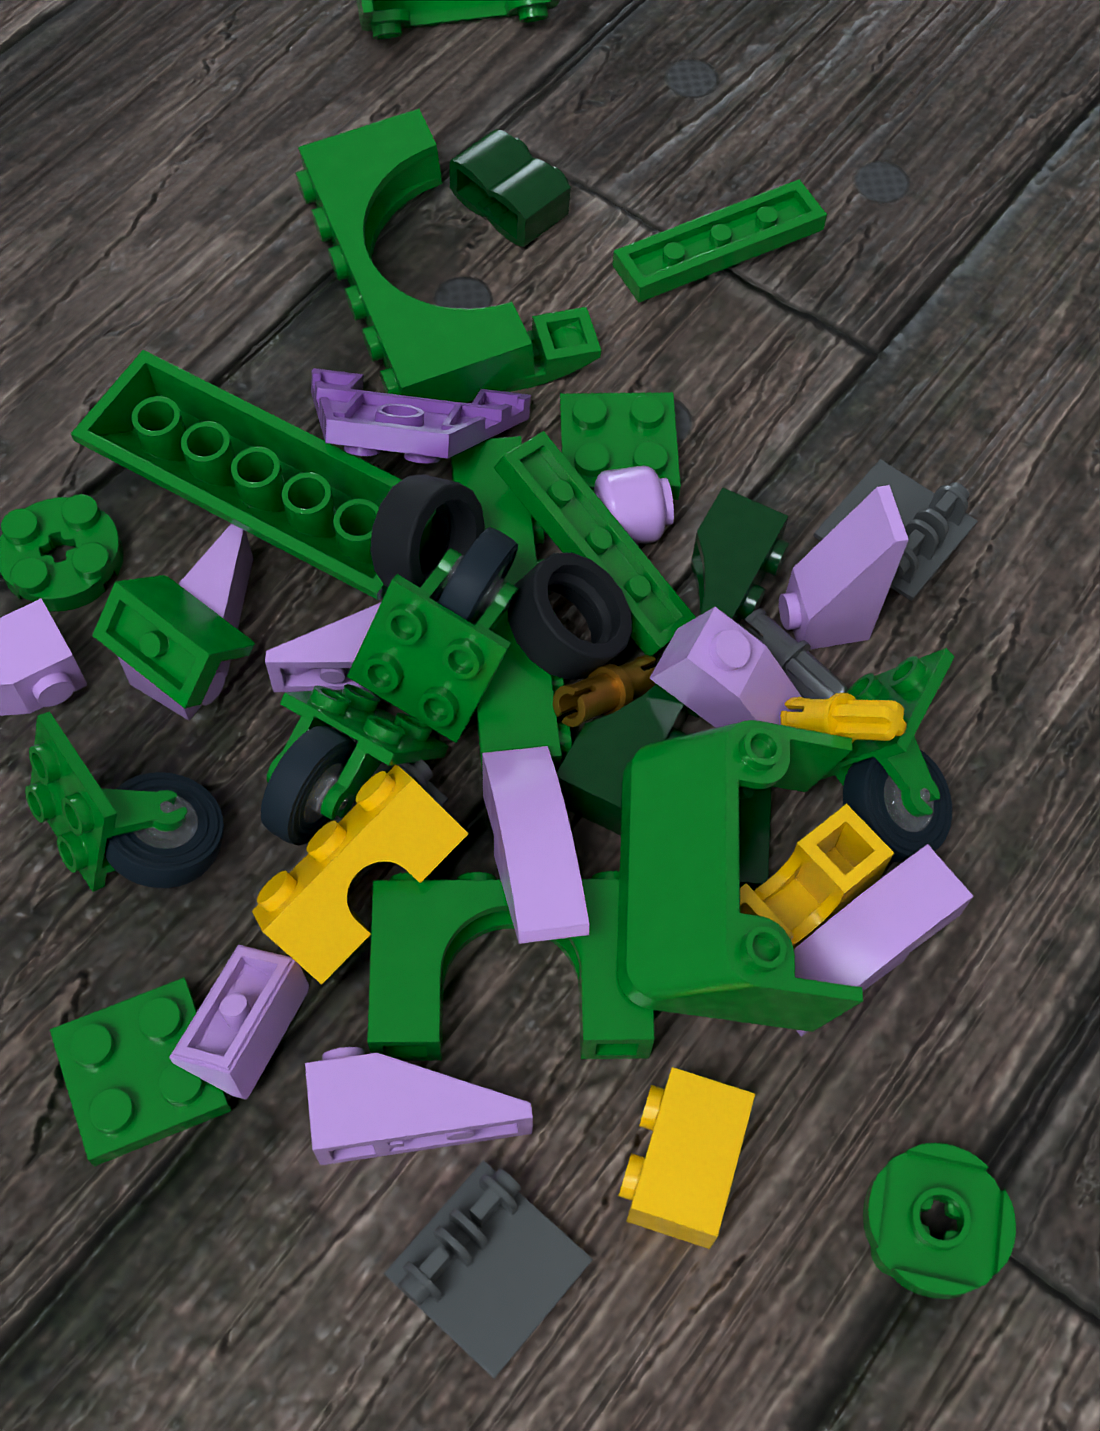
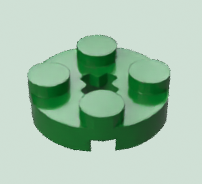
[0,494,124,612]
[863,1143,1016,1299]

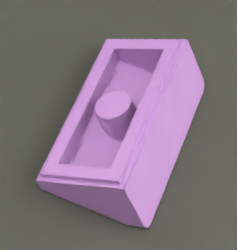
[169,945,309,1099]

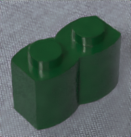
[450,129,571,247]

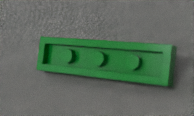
[612,179,827,303]
[494,431,696,656]

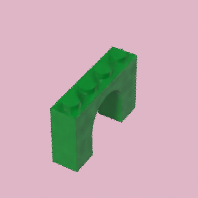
[367,871,655,1061]

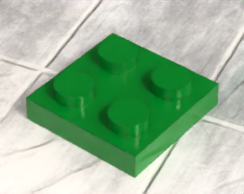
[559,392,681,500]
[50,977,232,1166]

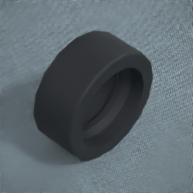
[370,474,485,602]
[508,552,632,680]

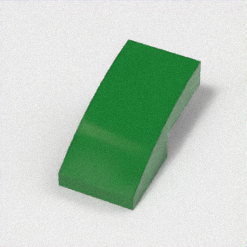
[503,307,601,392]

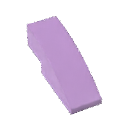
[482,746,589,944]
[794,844,974,1037]

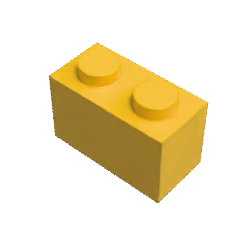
[619,1067,755,1249]

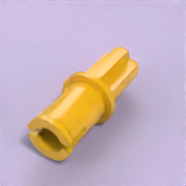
[780,693,907,743]

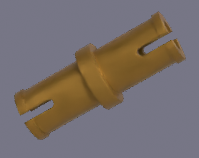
[553,655,656,727]

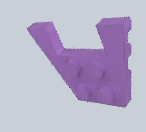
[311,368,531,464]

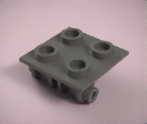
[813,459,978,601]
[384,1160,593,1379]

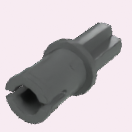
[740,608,848,699]

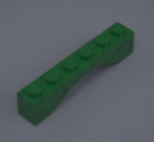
[556,487,791,836]

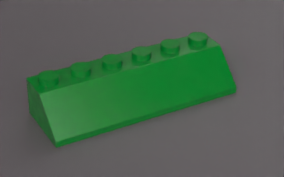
[71,350,438,600]

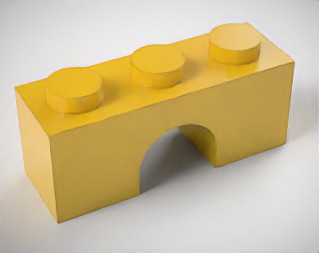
[252,765,469,985]
[740,804,894,949]

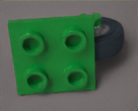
[347,527,518,743]
[820,648,955,863]
[261,684,449,846]
[25,711,224,892]

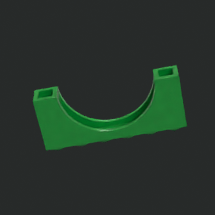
[295,109,535,403]

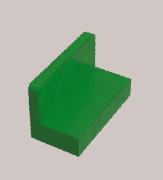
[92,575,255,709]

